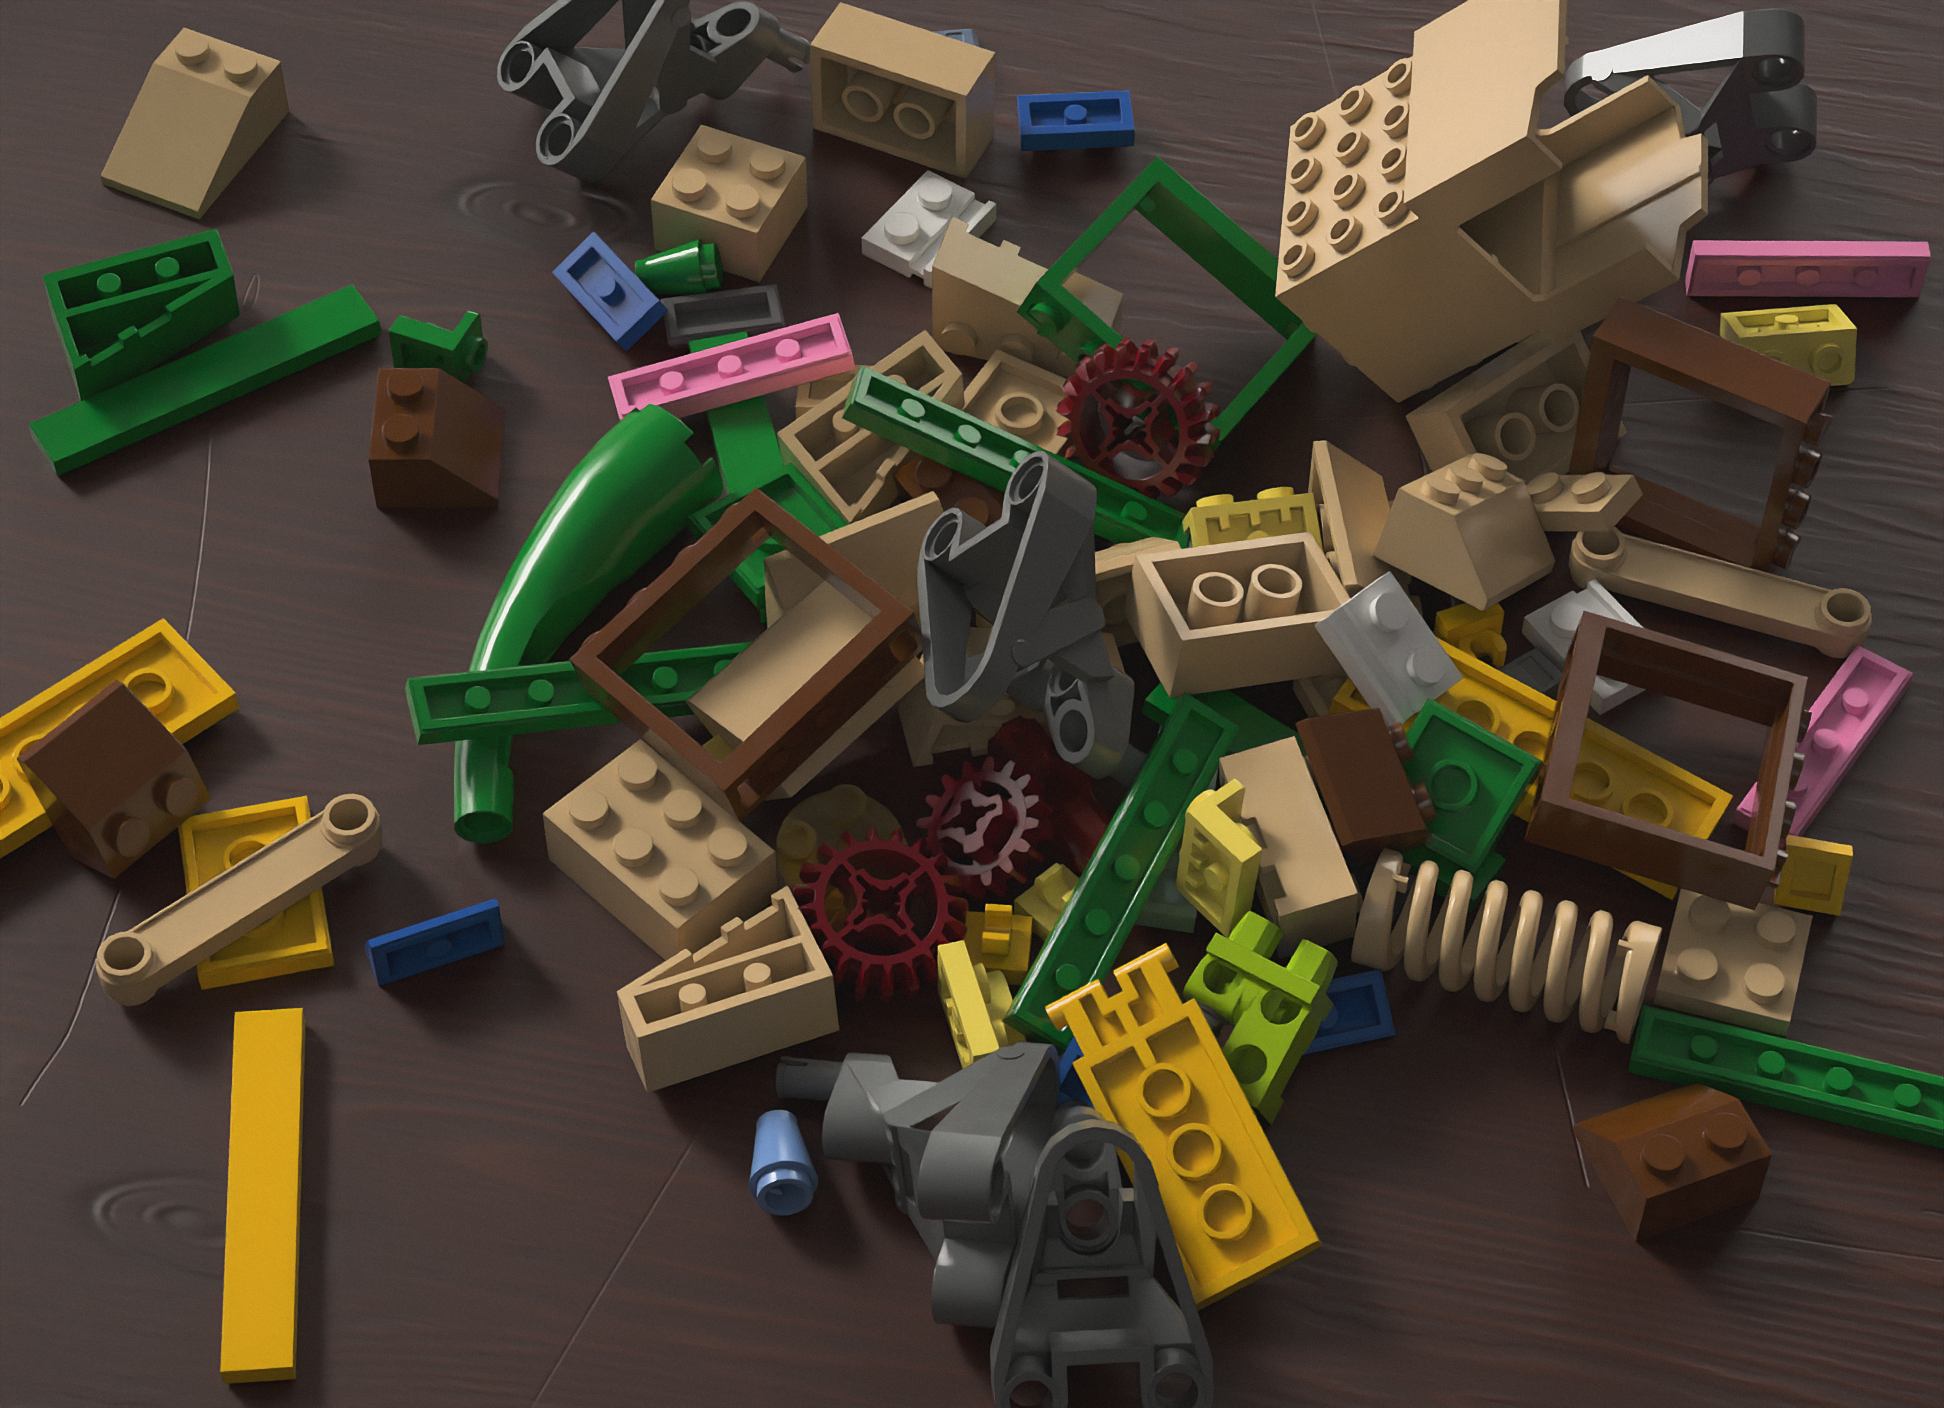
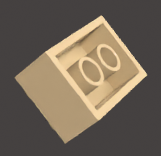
[810,2,995,179]
[1123,532,1350,698]
[543,739,778,961]

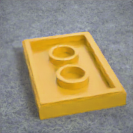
[178,796,335,990]

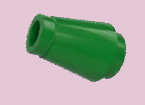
[635,239,724,296]

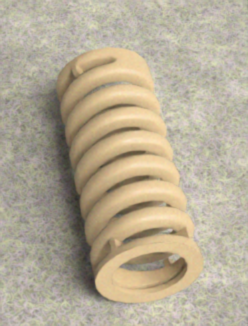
[1351,848,1662,1044]

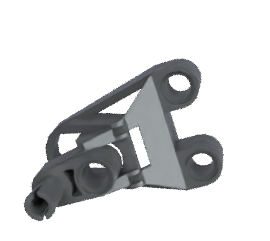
[497,0,811,183]
[1564,9,1817,187]
[917,451,1147,789]
[776,1042,1060,1329]
[990,1100,1214,1408]

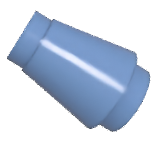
[749,1110,818,1215]

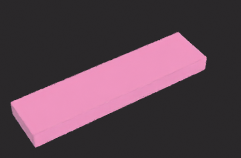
[1685,240,1931,297]
[608,313,855,421]
[1733,645,1914,849]

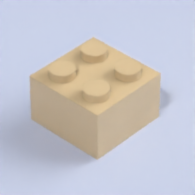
[651,125,808,282]

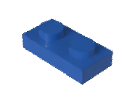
[1017,90,1135,151]
[552,232,669,351]

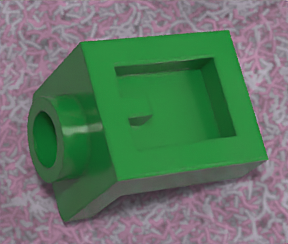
[389,310,488,383]

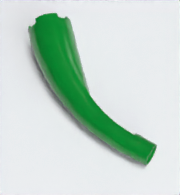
[454,403,723,843]

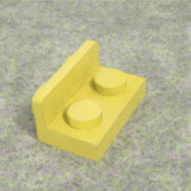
[1720,304,1857,386]
[1182,487,1324,554]
[1175,779,1262,938]
[938,940,1027,1069]

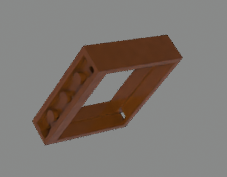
[1568,296,1832,574]
[569,487,923,822]
[1524,610,1812,911]

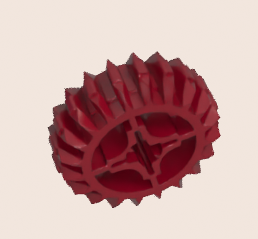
[1055,338,1221,500]
[791,824,969,1005]

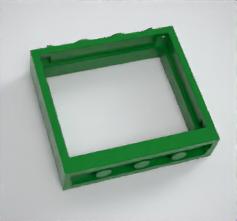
[1017,156,1318,468]

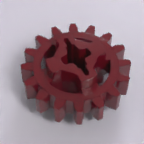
[916,757,1054,901]

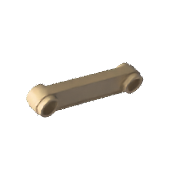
[1569,527,1871,659]
[96,794,383,1006]

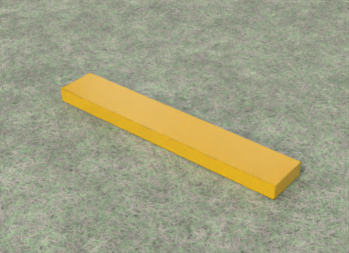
[220,1008,306,1384]

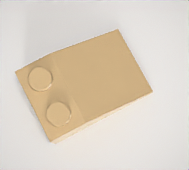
[100,28,289,219]

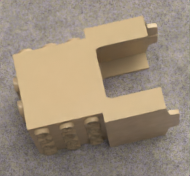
[1275,0,1708,403]

